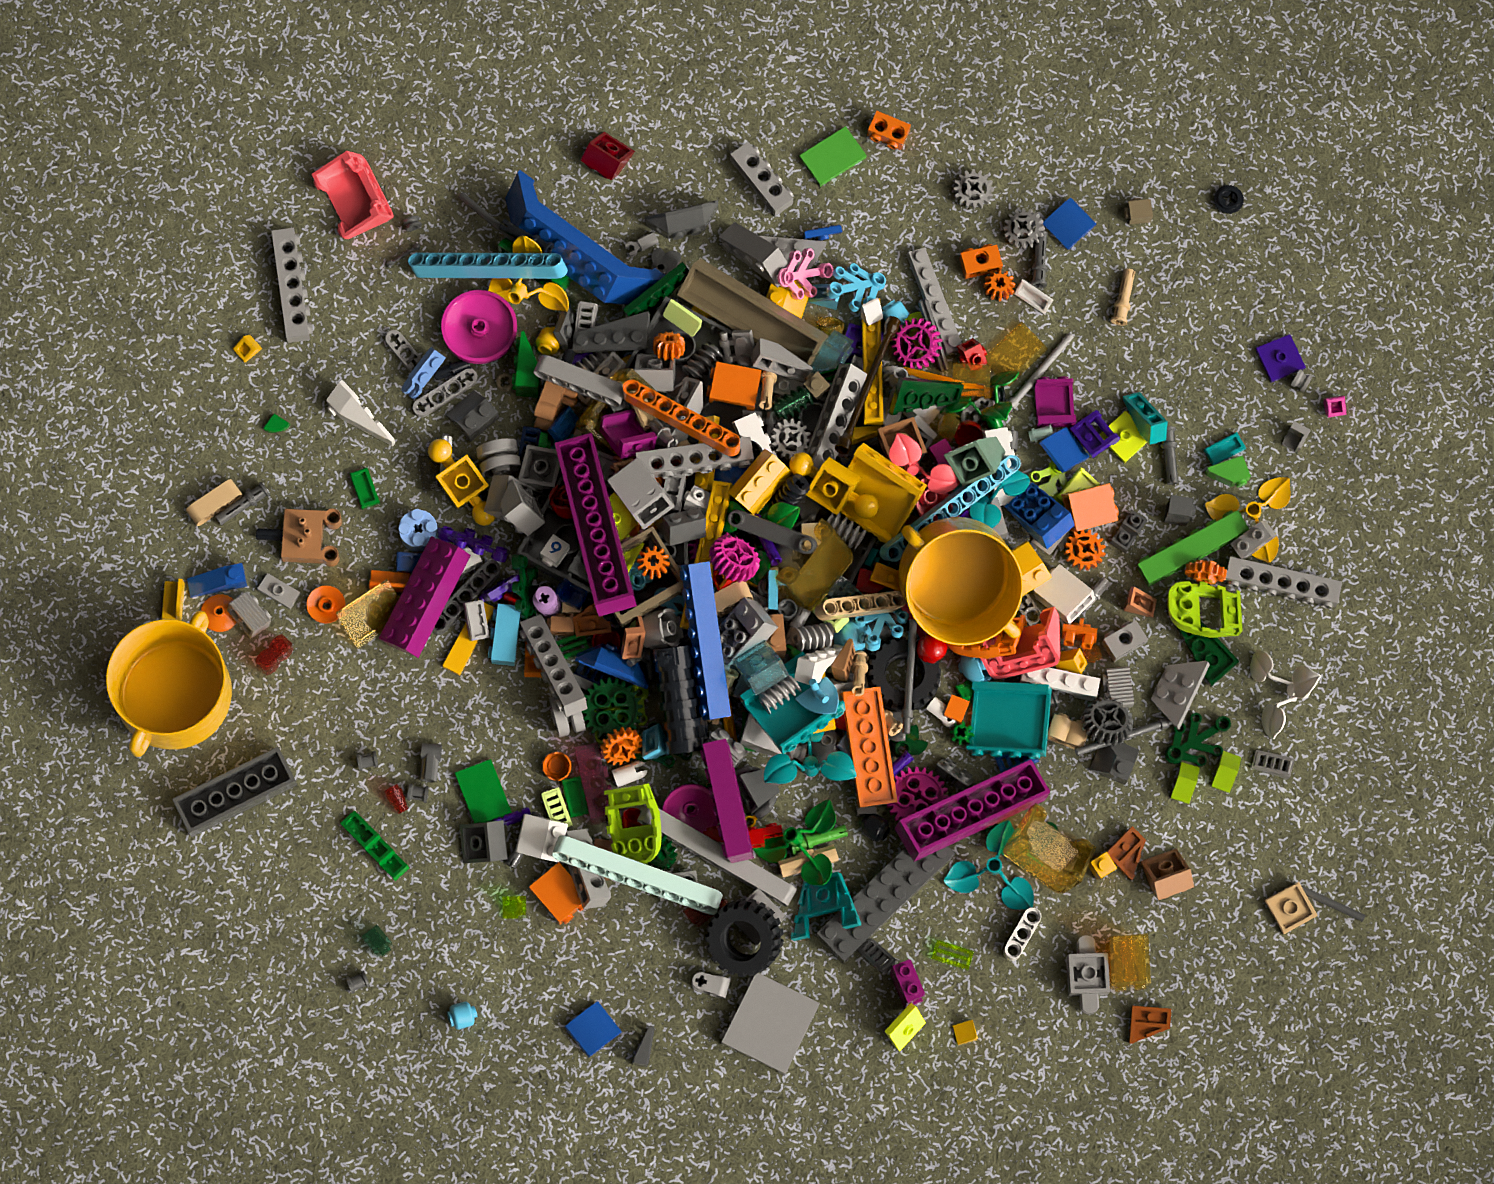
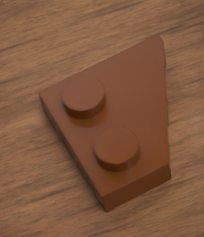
[573,603,614,637]
[1106,826,1146,880]
[1129,1005,1172,1044]

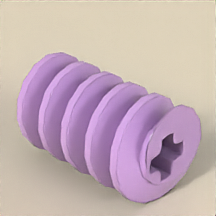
[533,586,561,617]

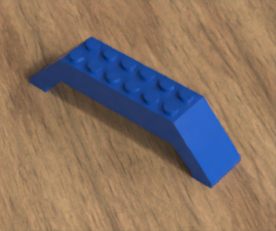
[505,170,665,305]

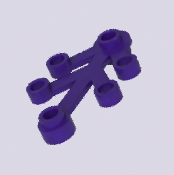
[437,526,508,562]

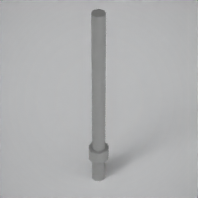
[1008,333,1074,413]

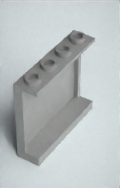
[720,973,820,1076]

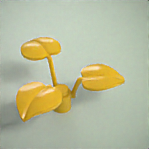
[488,235,569,312]
[1205,477,1291,563]

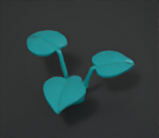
[953,470,1030,528]
[764,732,857,784]
[944,820,1034,910]

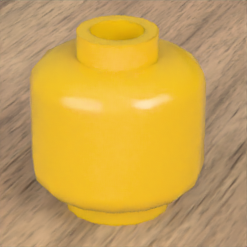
[536,327,561,355]

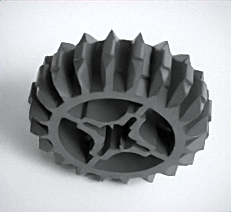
[1081,697,1134,747]

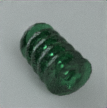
[771,384,814,420]

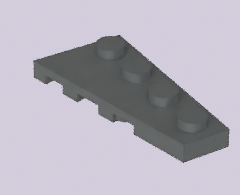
[573,311,650,353]

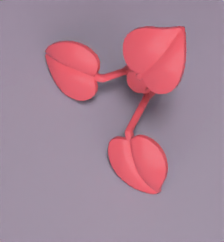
[889,433,960,494]

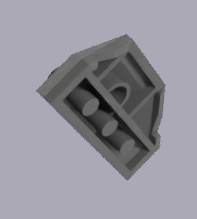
[645,200,719,240]

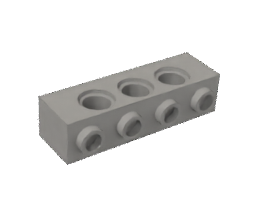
[730,142,794,217]
[565,829,611,909]

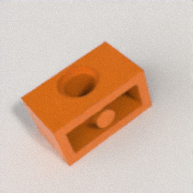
[959,244,1003,279]

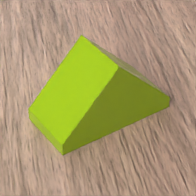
[1211,751,1241,793]
[1171,762,1200,804]

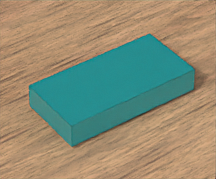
[1204,432,1246,466]

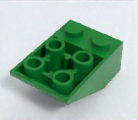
[512,331,541,398]

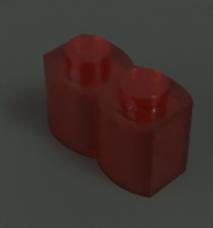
[255,634,294,676]

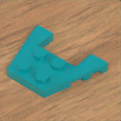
[791,872,861,941]

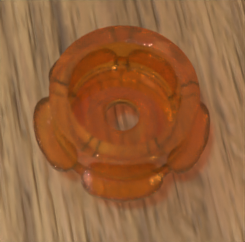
[1083,645,1102,663]

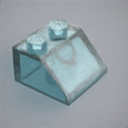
[811,330,854,374]
[732,640,789,696]

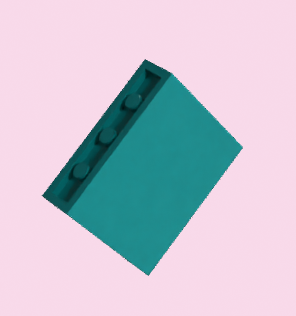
[740,651,846,754]
[966,681,1052,759]

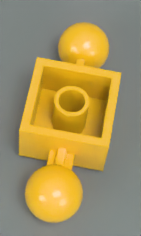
[428,439,496,526]
[789,452,879,519]

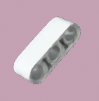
[1003,908,1041,961]

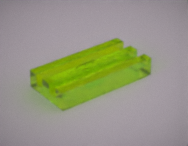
[931,940,974,971]

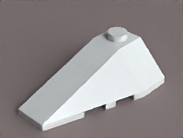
[326,380,395,446]

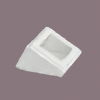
[861,298,883,326]

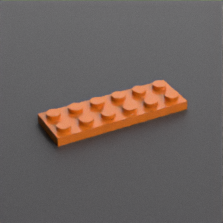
[841,687,898,808]

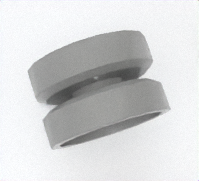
[476,438,522,478]
[548,696,586,738]

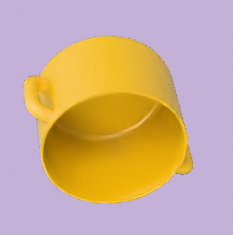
[898,517,1023,645]
[106,610,232,757]

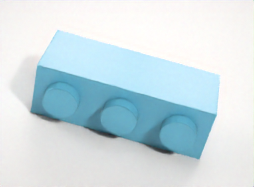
[488,604,520,666]

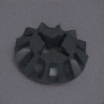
[1214,185,1244,215]

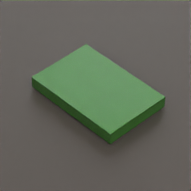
[799,126,867,187]

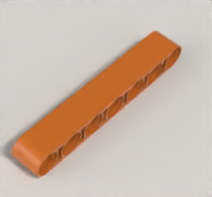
[623,379,740,457]

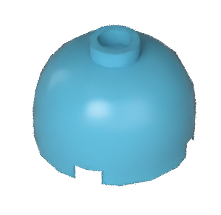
[833,617,872,651]
[958,655,992,682]

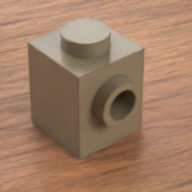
[1124,198,1153,225]
[804,371,831,400]

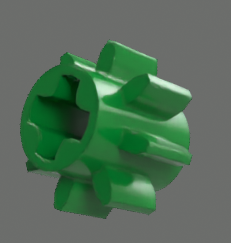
[950,721,975,746]

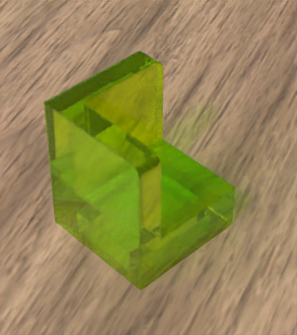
[502,896,526,919]

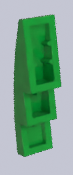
[340,810,409,881]

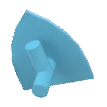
[795,676,839,714]

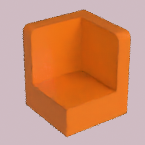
[944,694,970,725]

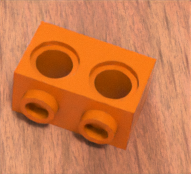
[867,111,911,150]

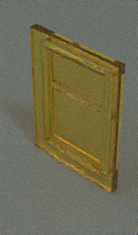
[335,579,399,649]

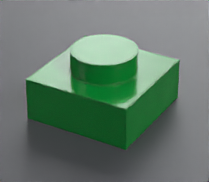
[538,432,552,449]

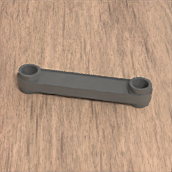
[728,510,817,554]

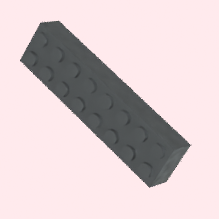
[816,846,955,964]

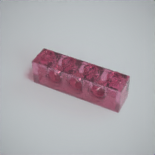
[574,743,612,825]

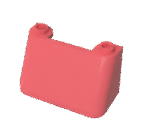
[312,151,394,239]
[980,606,1060,679]

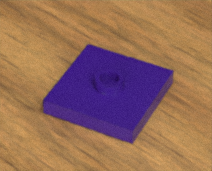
[1255,334,1306,383]

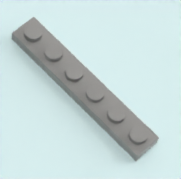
[906,248,962,356]

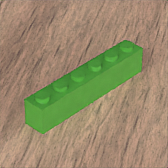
[1137,510,1249,587]

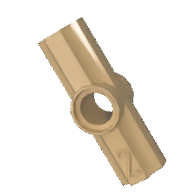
[778,844,839,878]

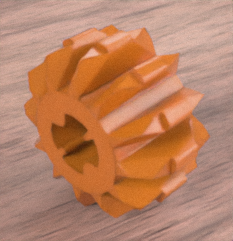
[983,269,1016,302]
[653,331,685,361]
[637,546,670,579]

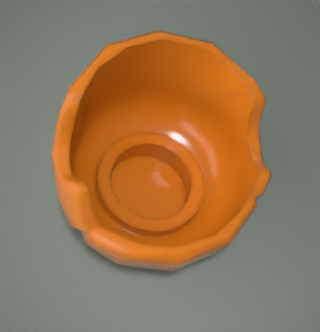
[542,752,572,781]

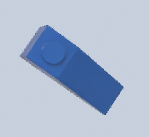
[187,563,248,598]

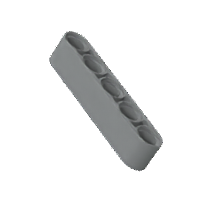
[533,355,624,407]

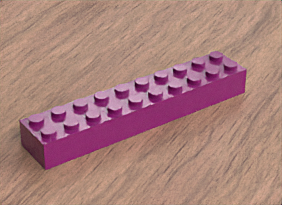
[555,433,637,617]

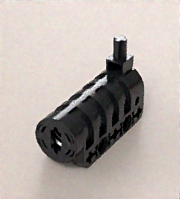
[652,644,708,754]

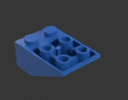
[1005,482,1075,549]

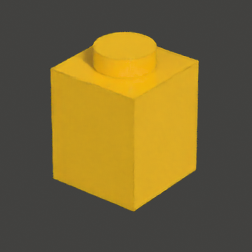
[1086,852,1117,880]

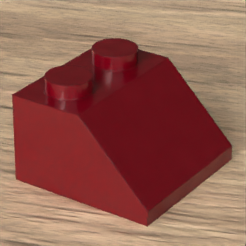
[580,132,635,180]

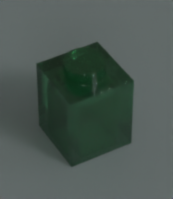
[362,925,393,958]

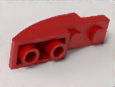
[703,823,783,848]

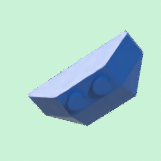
[575,643,649,689]

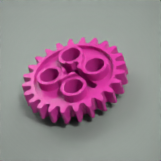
[887,767,949,821]

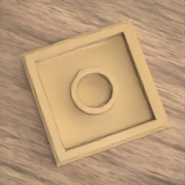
[1264,881,1318,934]

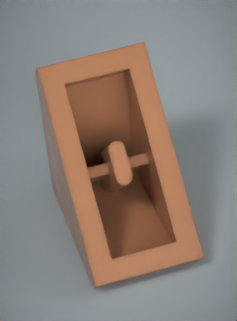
[1124,587,1157,617]

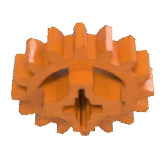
[1064,529,1106,571]
[1185,560,1227,585]
[600,727,642,765]

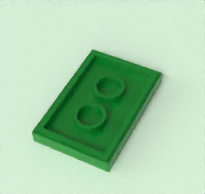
[455,759,512,823]

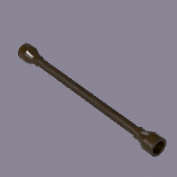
[835,316,901,454]

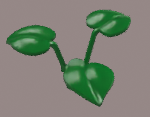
[940,371,1019,429]
[723,501,800,585]
[753,799,836,886]

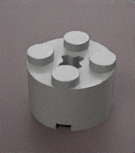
[642,608,684,650]

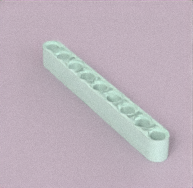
[552,836,722,915]

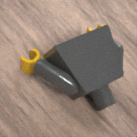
[735,766,781,827]

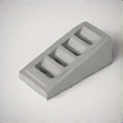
[575,301,599,332]
[1251,750,1295,779]

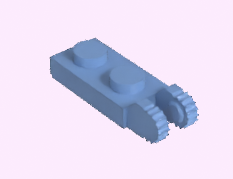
[401,347,446,399]

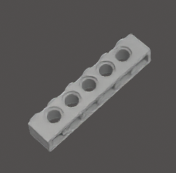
[272,228,313,343]
[806,364,867,469]
[636,437,754,479]
[1223,556,1342,609]
[519,614,587,717]

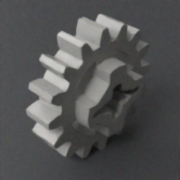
[953,169,994,210]
[1003,208,1045,249]
[769,419,811,461]

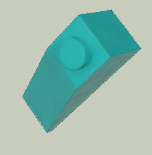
[1123,392,1168,445]

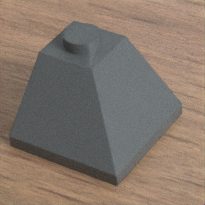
[1089,743,1139,785]

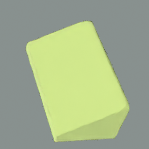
[663,299,702,337]

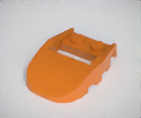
[947,615,1027,659]

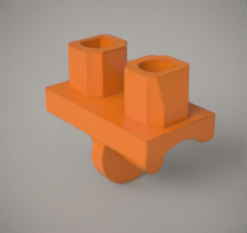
[1062,618,1098,650]

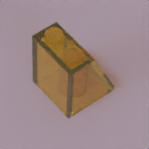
[1105,934,1151,992]

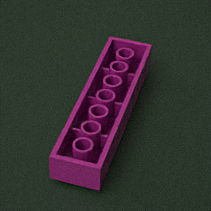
[895,759,1050,862]

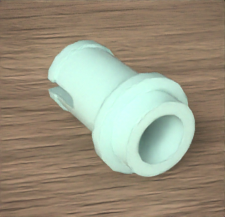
[1028,425,1053,443]

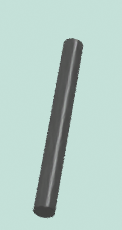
[1293,882,1365,922]

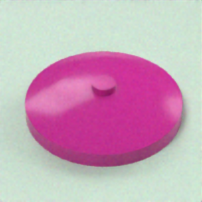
[441,290,517,364]

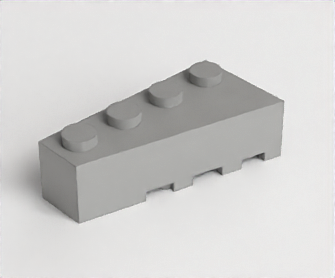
[719,222,788,288]

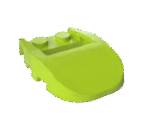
[1167,581,1243,638]
[604,783,661,864]

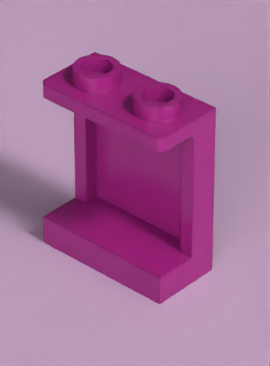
[1034,376,1076,428]
[599,409,657,459]
[889,959,925,1009]

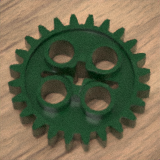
[582,678,643,739]

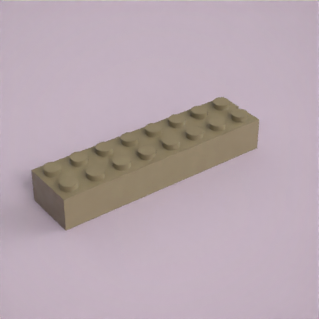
[677,258,829,367]

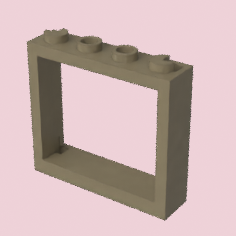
[613,526,684,628]

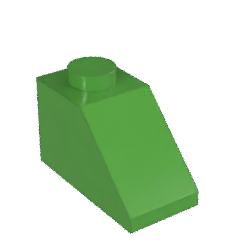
[1205,455,1251,488]

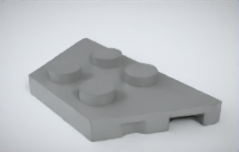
[760,236,827,272]
[1151,661,1210,729]

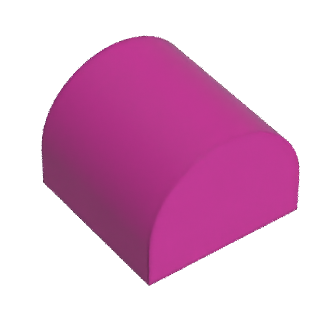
[1323,395,1347,418]

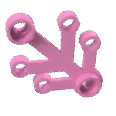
[777,248,833,300]

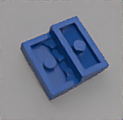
[1043,198,1097,250]
[1039,427,1090,473]
[565,1001,622,1058]

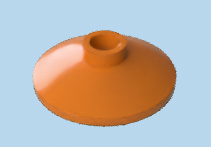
[307,586,345,624]
[201,594,237,632]

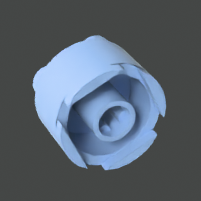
[399,509,438,552]

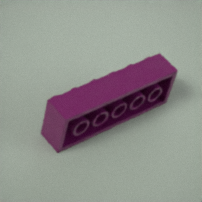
[378,536,471,658]
[700,738,754,863]

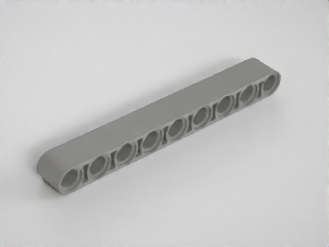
[637,805,797,907]

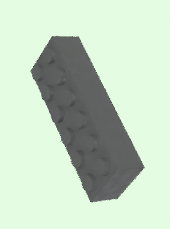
[172,747,297,837]

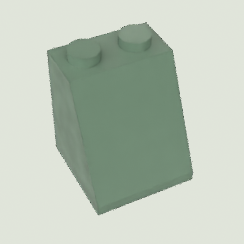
[944,436,1006,487]

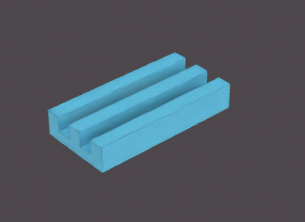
[768,570,778,610]

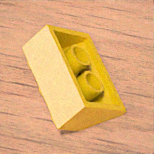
[766,279,809,319]
[727,449,792,515]
[1011,540,1052,596]

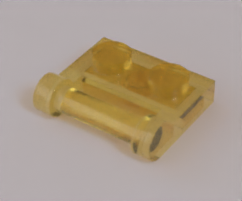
[952,363,991,399]

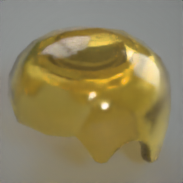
[815,316,844,340]
[936,413,960,443]

